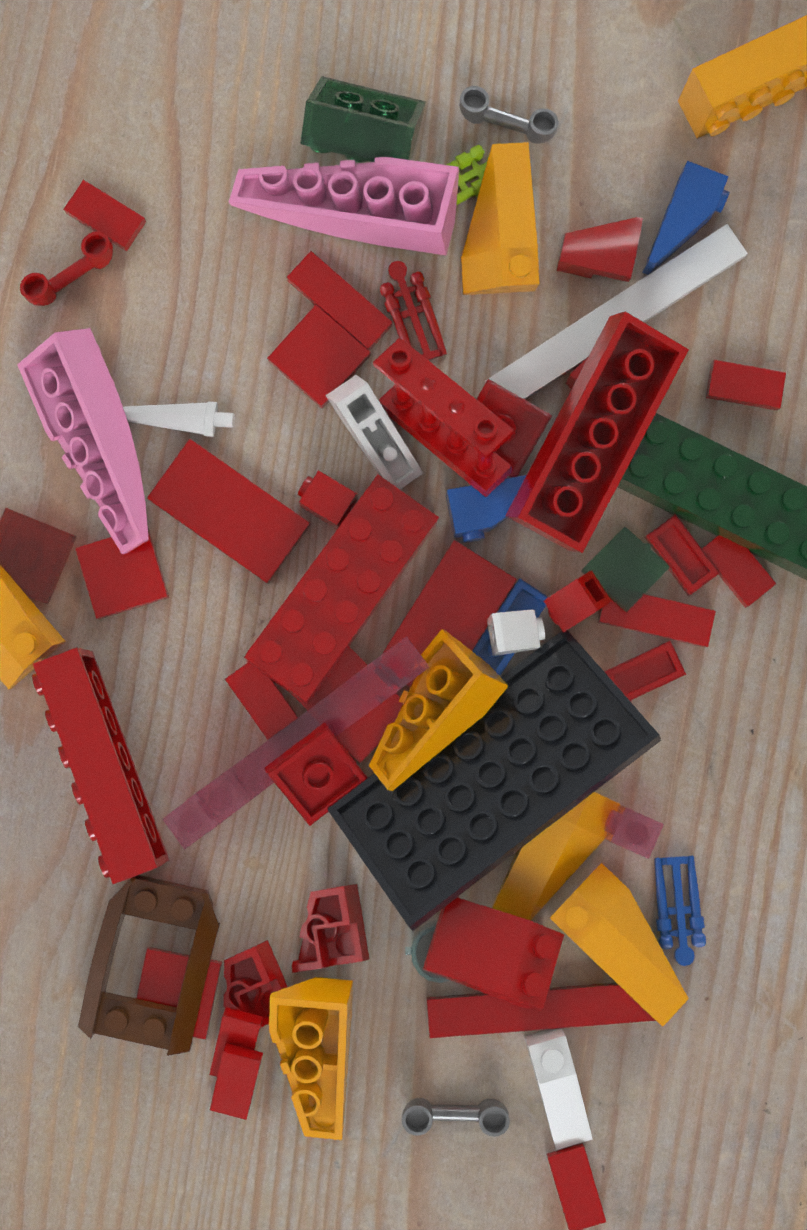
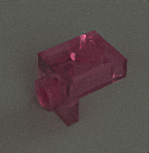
[604,805,664,859]

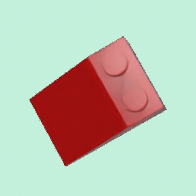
[423,897,564,1010]

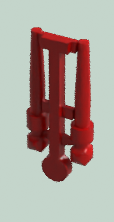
[380,261,447,360]

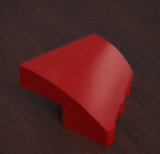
[556,217,643,282]
[292,884,370,973]
[223,940,288,1028]

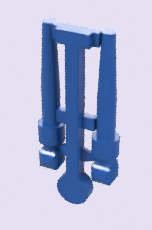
[655,856,706,966]

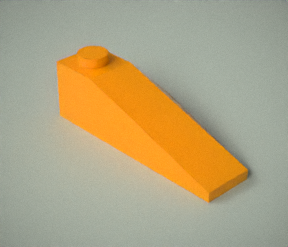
[461,142,540,295]
[0,565,66,690]
[369,629,508,791]
[491,792,620,921]
[550,863,689,1027]
[269,977,353,1140]

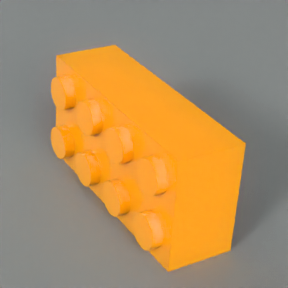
[678,15,807,139]

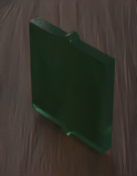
[581,527,670,613]

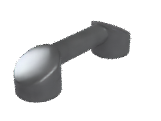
[459,86,559,144]
[402,1098,510,1137]

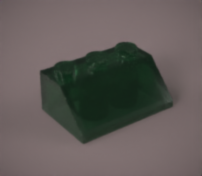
[300,76,426,162]

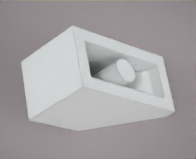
[487,610,545,656]

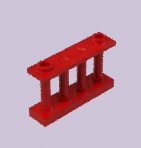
[373,337,514,497]

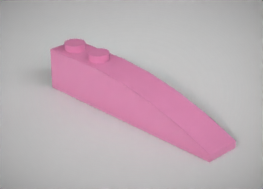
[229,157,459,256]
[17,328,149,554]

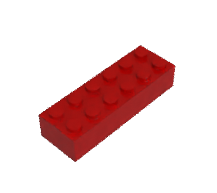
[506,311,689,553]
[244,474,439,705]
[32,647,170,885]

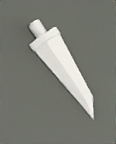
[123,402,235,437]

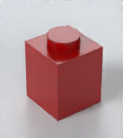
[297,470,358,529]
[544,570,612,632]

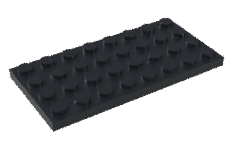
[327,630,661,931]

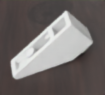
[326,375,423,489]
[524,1028,593,1150]

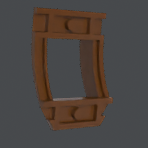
[78,875,220,1056]

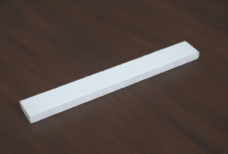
[484,224,748,400]

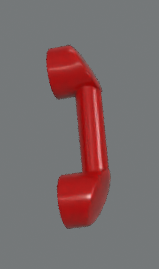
[20,231,113,306]

